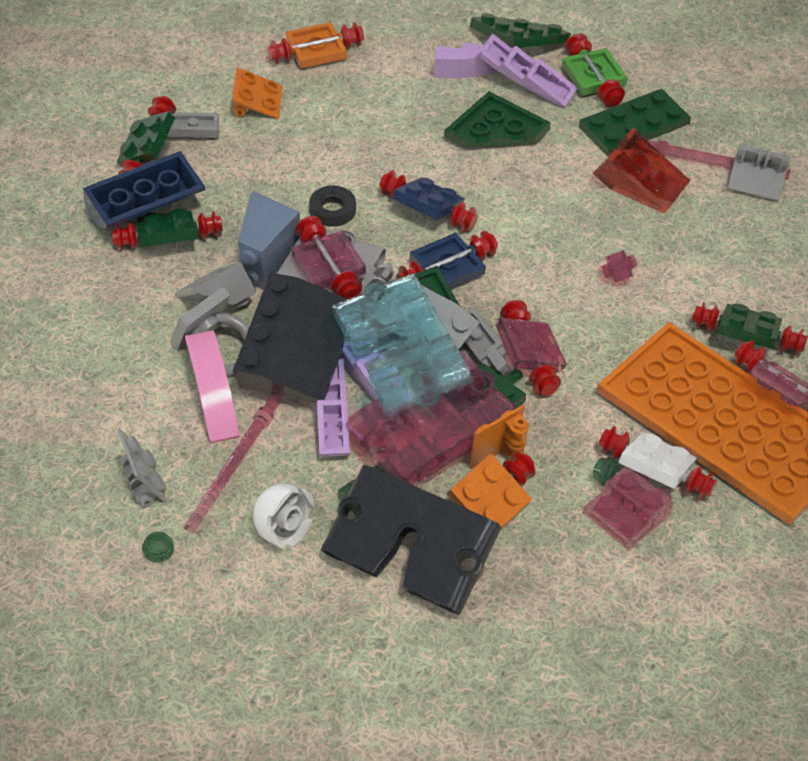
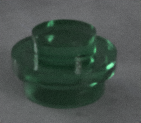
[593,457,620,487]
[142,531,174,562]

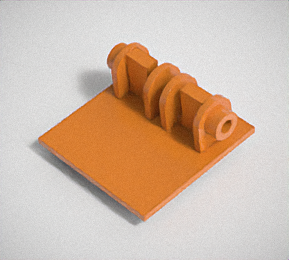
[232,67,283,119]
[470,405,529,469]

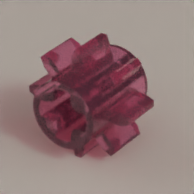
[601,250,638,283]

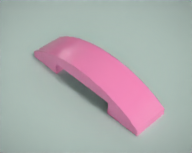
[185,330,240,443]

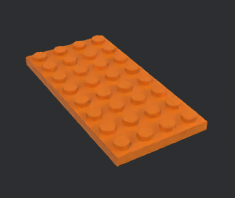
[596,322,808,526]

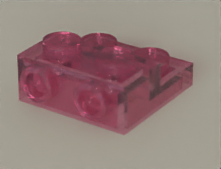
[583,466,674,551]

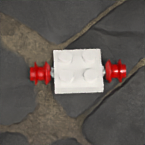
[599,426,717,500]

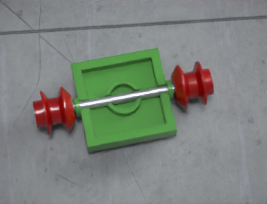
[562,33,628,107]

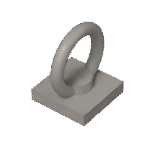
[170,287,249,376]

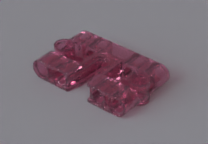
[346,352,517,485]

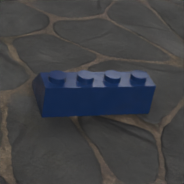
[83,151,205,229]

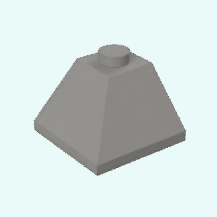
[175,262,256,309]

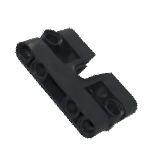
[320,465,502,615]

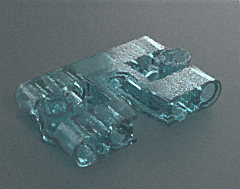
[332,273,472,417]

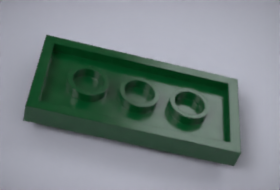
[579,88,691,157]

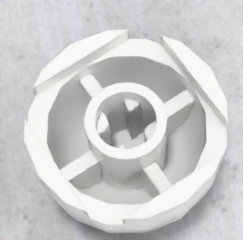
[253,483,315,548]

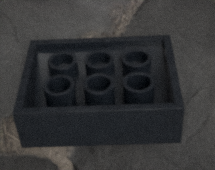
[233,272,357,403]

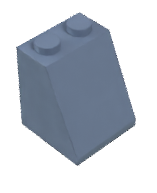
[238,191,300,290]

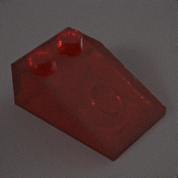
[593,128,690,214]

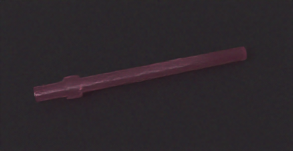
[636,138,791,179]
[184,394,283,533]

